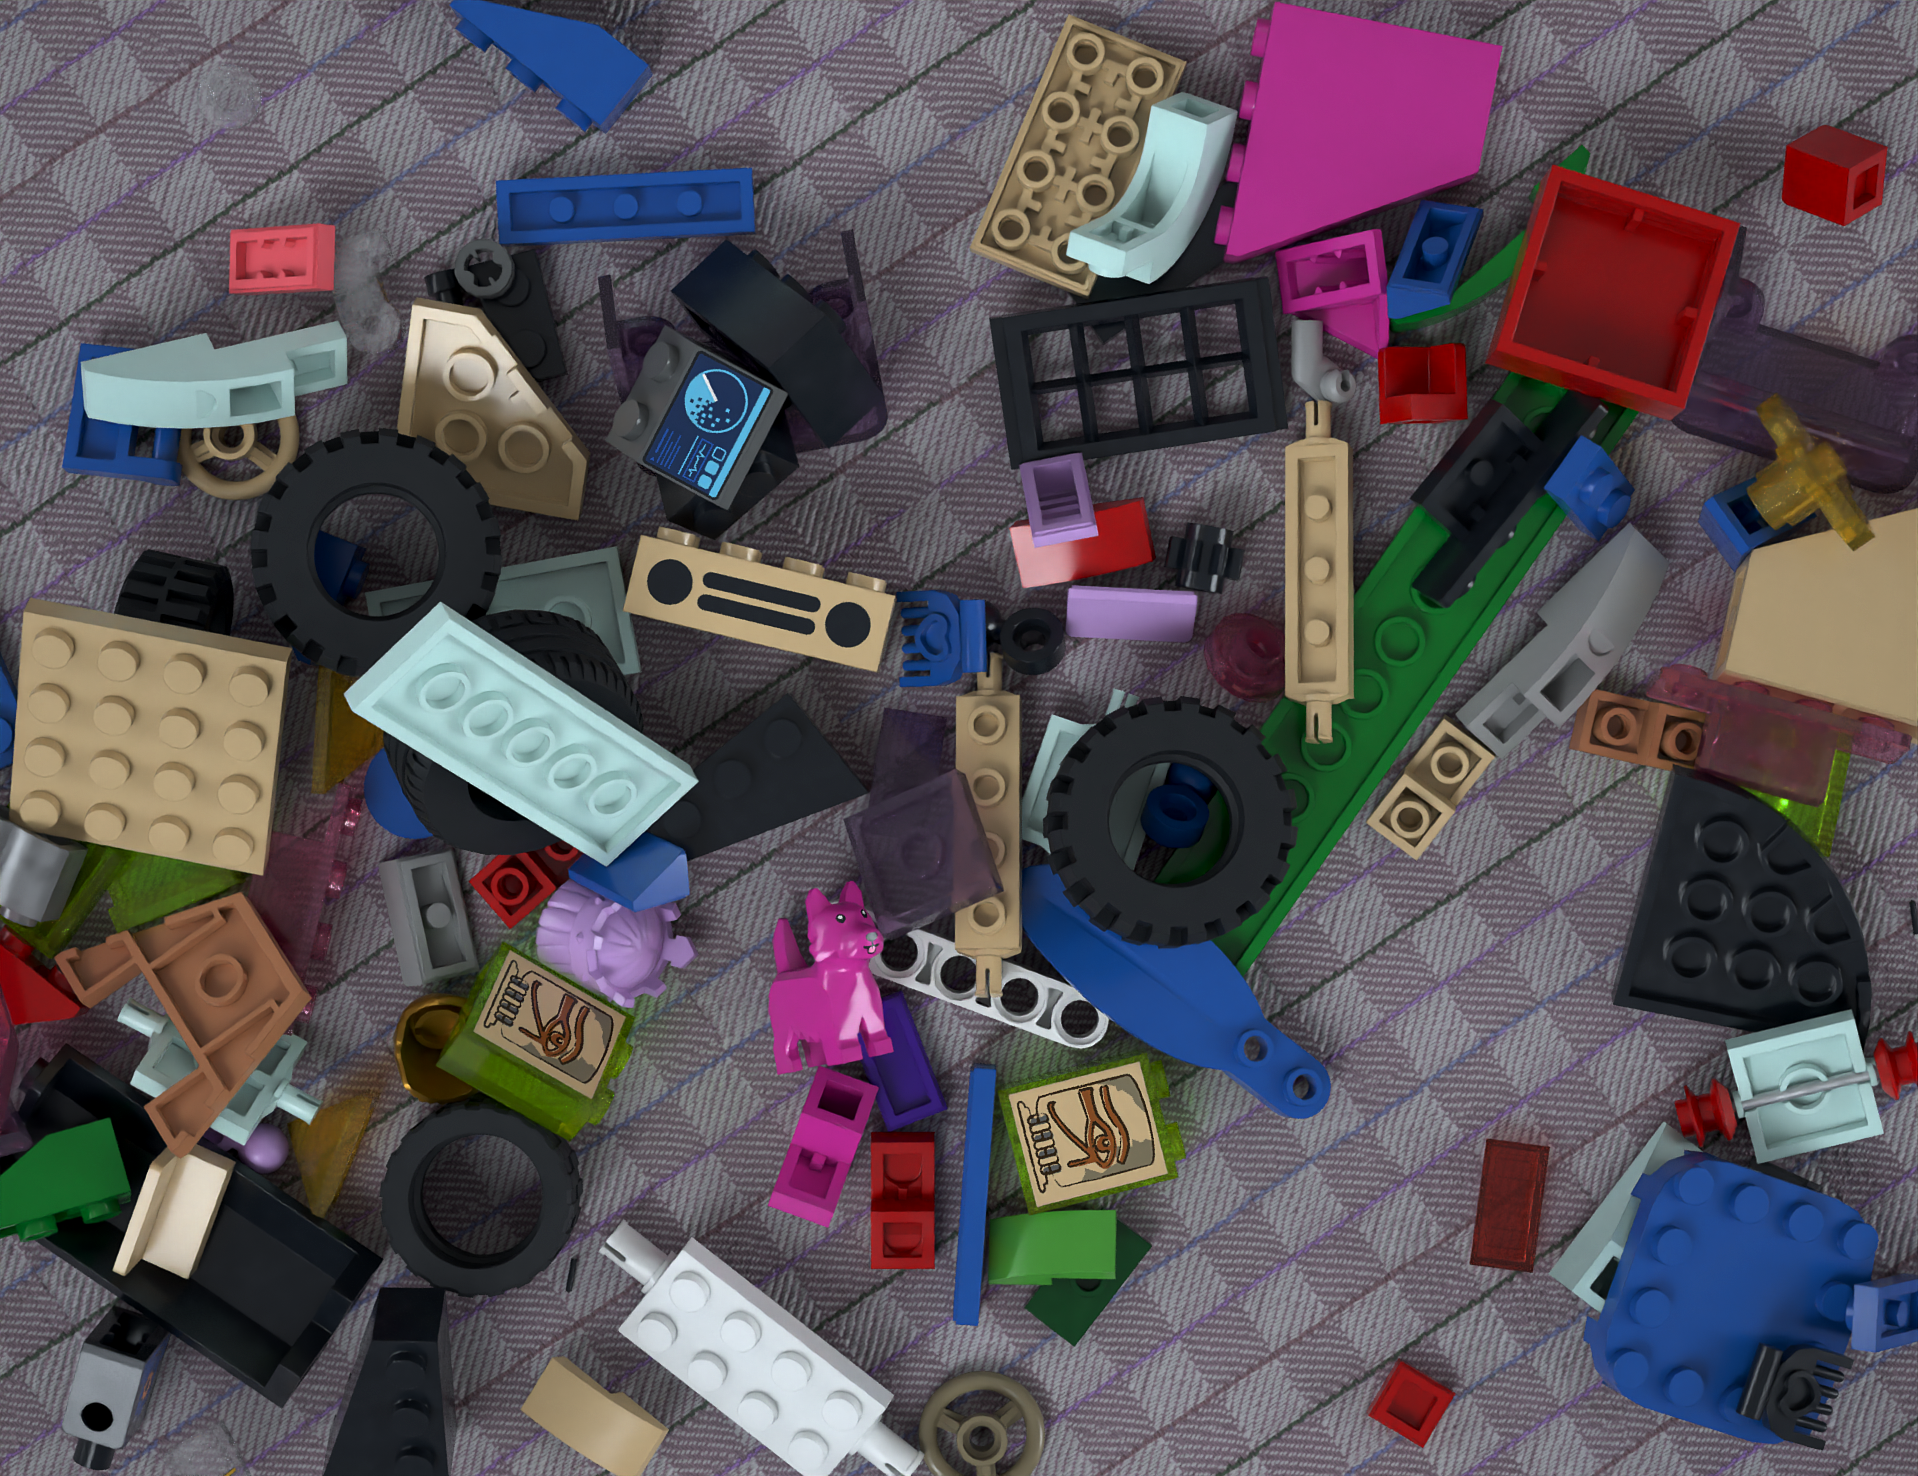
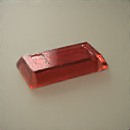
[1469,1138,1550,1273]

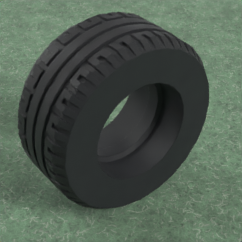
[383,609,644,855]

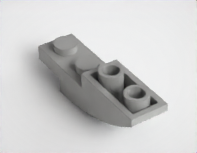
[1455,522,1670,759]

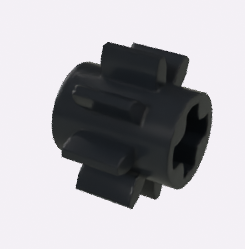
[1164,522,1245,595]

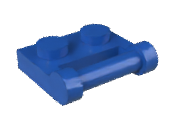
[62,343,183,486]

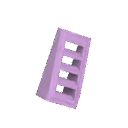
[1019,452,1099,548]

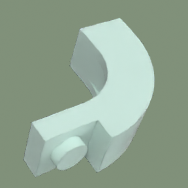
[1066,92,1238,284]

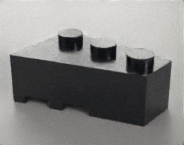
[671,239,885,449]

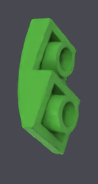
[988,1210,1117,1285]

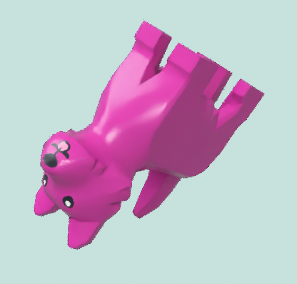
[768,881,894,1075]

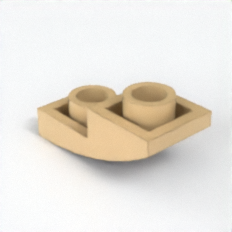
[1366,714,1495,861]
[520,1356,669,1476]

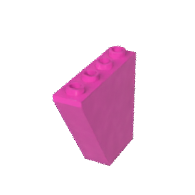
[1214,2,1503,264]

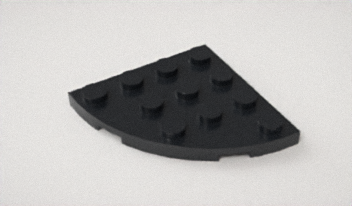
[1611,764,1872,1052]

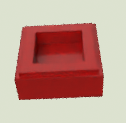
[1366,1358,1456,1448]

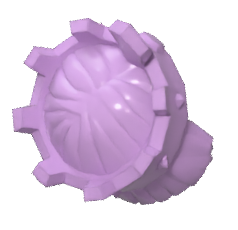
[535,879,699,1008]

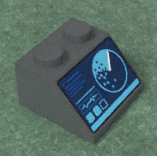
[605,325,788,510]

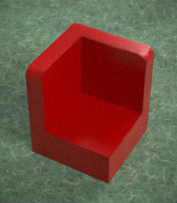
[1782,125,1888,226]
[1378,343,1468,424]

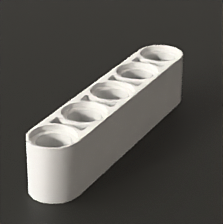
[829,899,1109,1049]

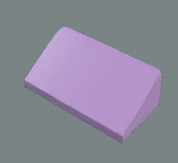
[1065,585,1197,643]

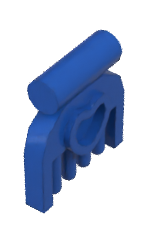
[896,590,987,687]

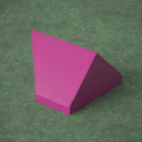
[1275,229,1389,359]

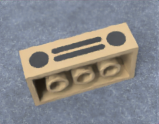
[623,526,897,673]

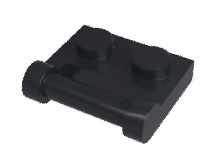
[424,249,568,383]

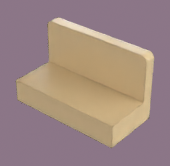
[113,1144,236,1279]

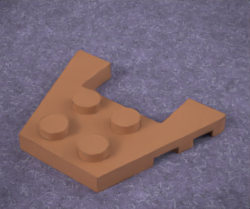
[54,892,312,1159]

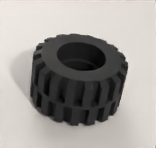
[114,549,234,636]

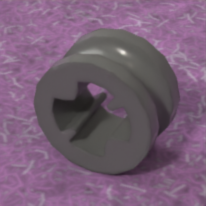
[455,239,515,299]

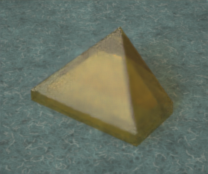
[311,665,384,794]
[287,1089,381,1218]

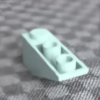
[1548,1122,1703,1314]

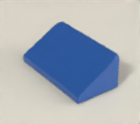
[1387,200,1484,319]
[568,831,690,913]

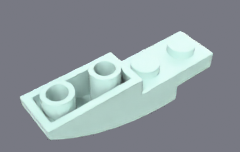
[81,321,348,429]

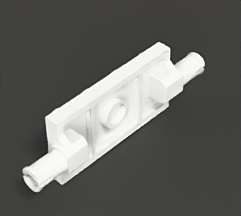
[598,1219,925,1476]

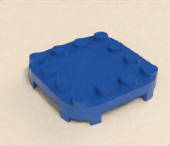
[1583,1150,1879,1444]

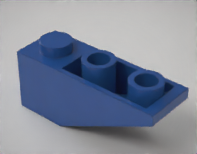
[449,0,653,134]

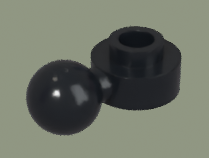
[972,599,1066,675]

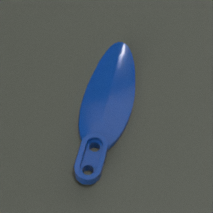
[1022,864,1331,1119]

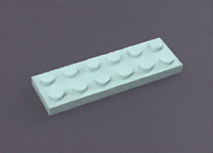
[344,602,699,867]

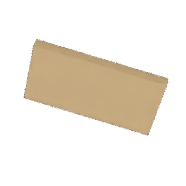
[970,14,1187,300]

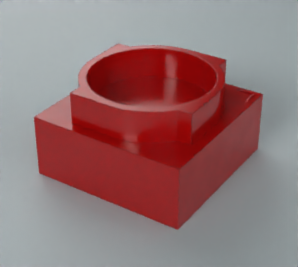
[1485,165,1741,421]

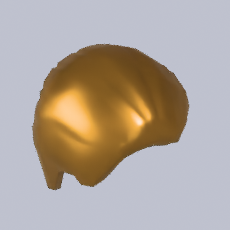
[393,993,491,1105]

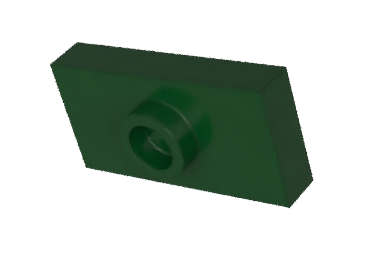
[1024,1205,1152,1347]

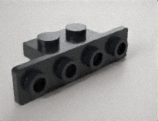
[1409,390,1609,609]

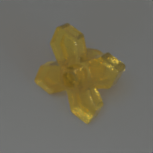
[1746,392,1876,552]

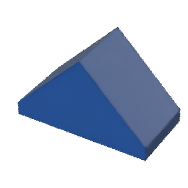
[1698,465,1817,573]

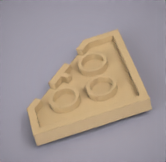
[397,297,591,521]

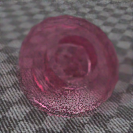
[1203,613,1285,703]

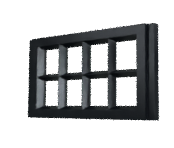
[989,276,1288,470]

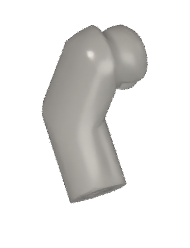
[1291,320,1357,407]

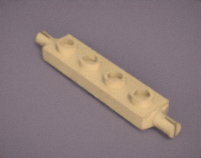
[1285,400,1354,744]
[955,653,1022,998]

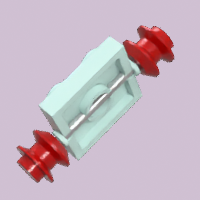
[1674,1009,1918,1164]

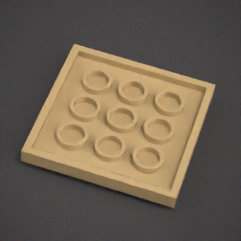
[9,598,292,876]

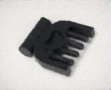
[1735,1342,1854,1451]

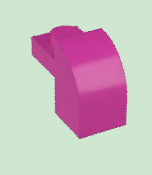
[768,1065,879,1228]

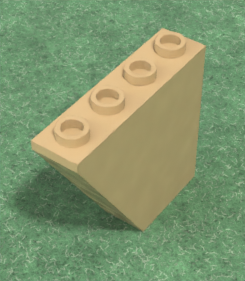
[1710,508,1918,744]

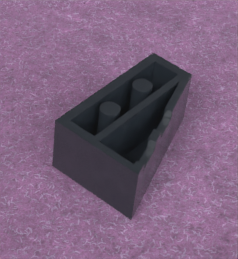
[648,693,870,861]
[322,1287,457,1476]

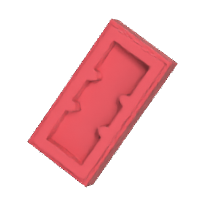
[229,223,335,296]

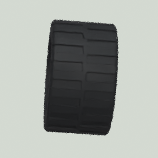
[379,1094,583,1298]

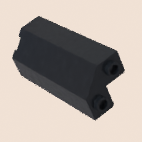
[0,1043,384,1409]

